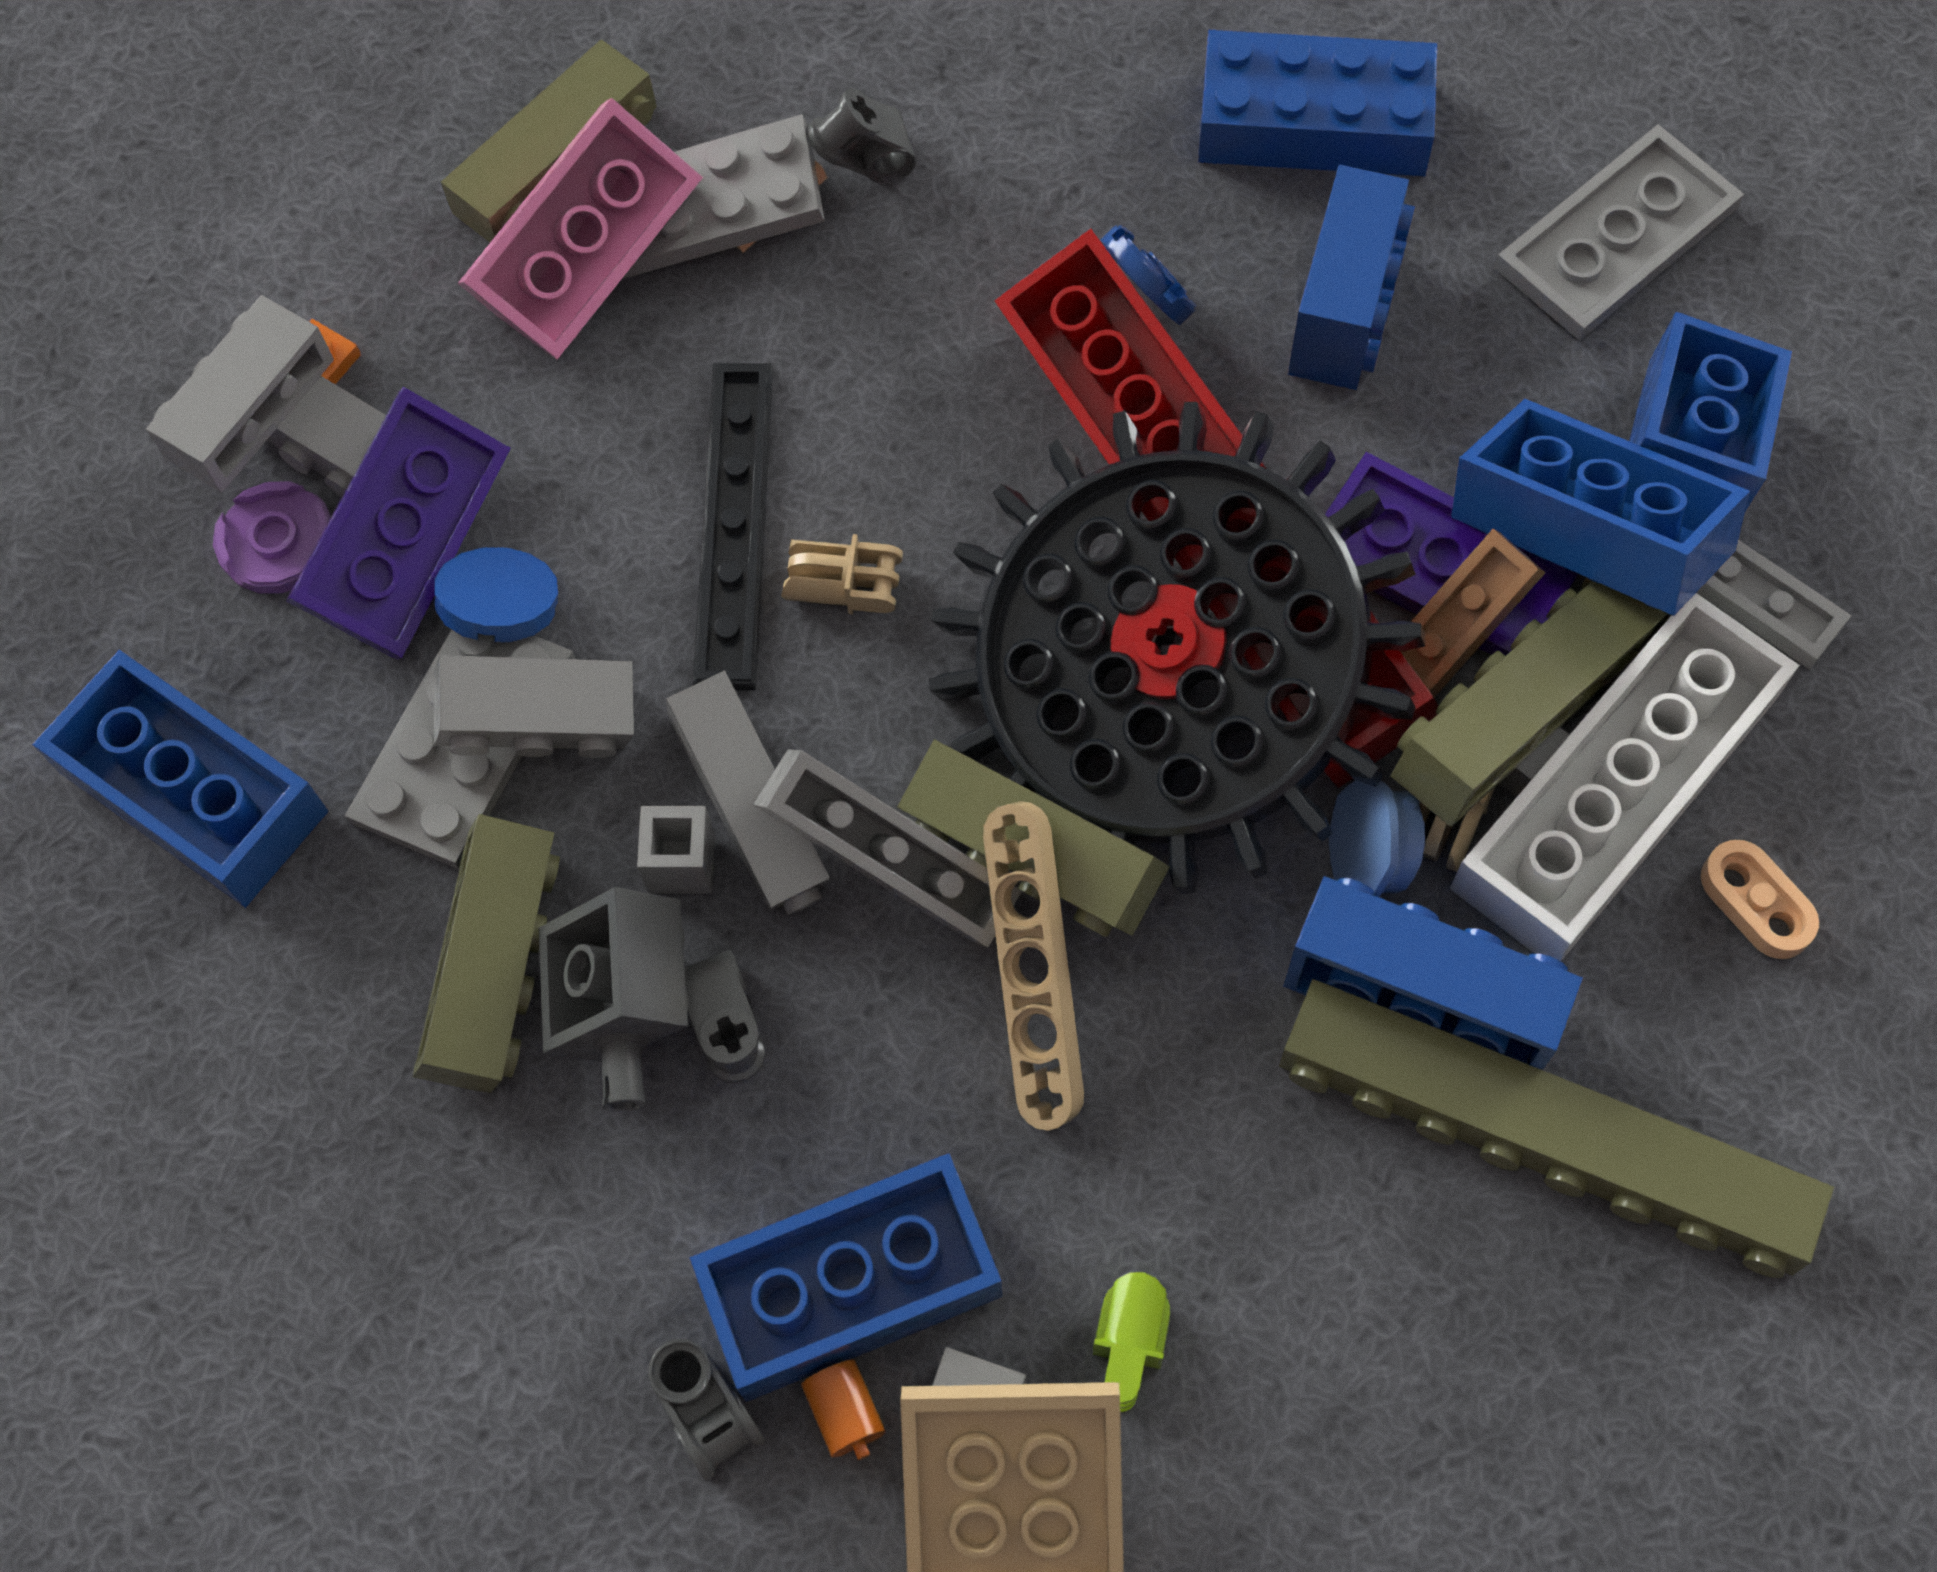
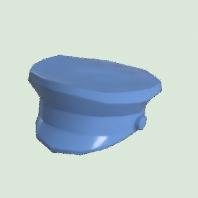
[1329,780,1425,897]

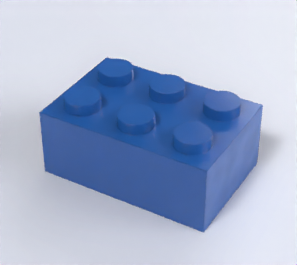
[1288,165,1415,390]
[1629,312,1792,512]

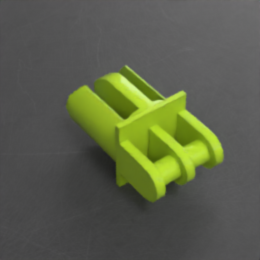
[1093,1272,1170,1412]

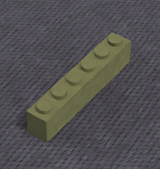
[1391,577,1671,827]

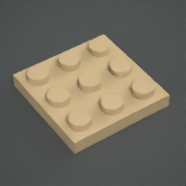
[900,1382,1123,1572]

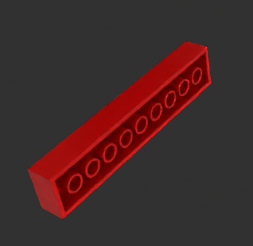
[994,228,1438,788]

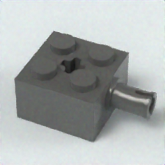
[538,887,689,1112]

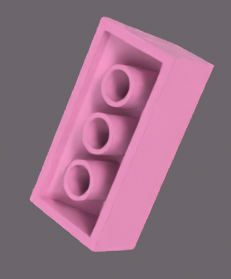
[458,98,703,359]

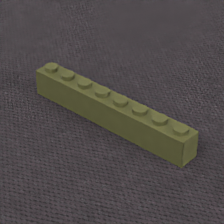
[1279,979,1834,1278]

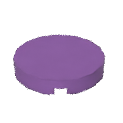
[213,481,331,594]

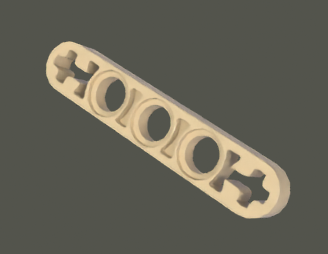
[983,802,1084,1131]

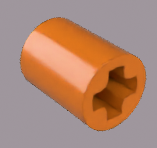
[801,1359,886,1460]

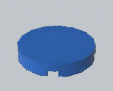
[1101,225,1196,325]
[435,548,558,643]

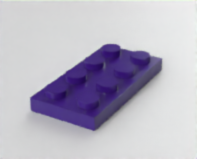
[286,387,511,660]
[1325,452,1579,656]

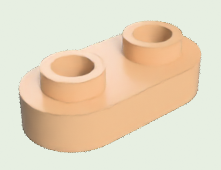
[1701,840,1819,959]

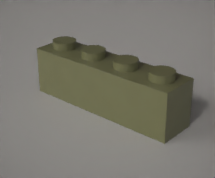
[441,39,657,242]
[897,739,1170,937]
[412,814,560,1093]

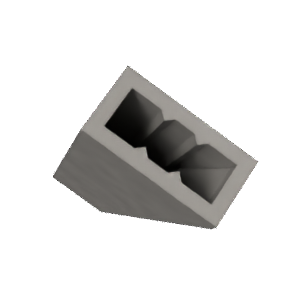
[666,670,830,916]

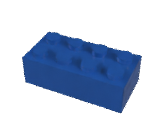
[1198,30,1437,176]
[1451,399,1750,616]
[32,650,329,908]
[1283,876,1583,1070]
[689,1153,1003,1402]

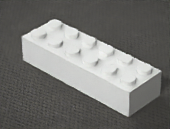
[1450,593,1800,961]

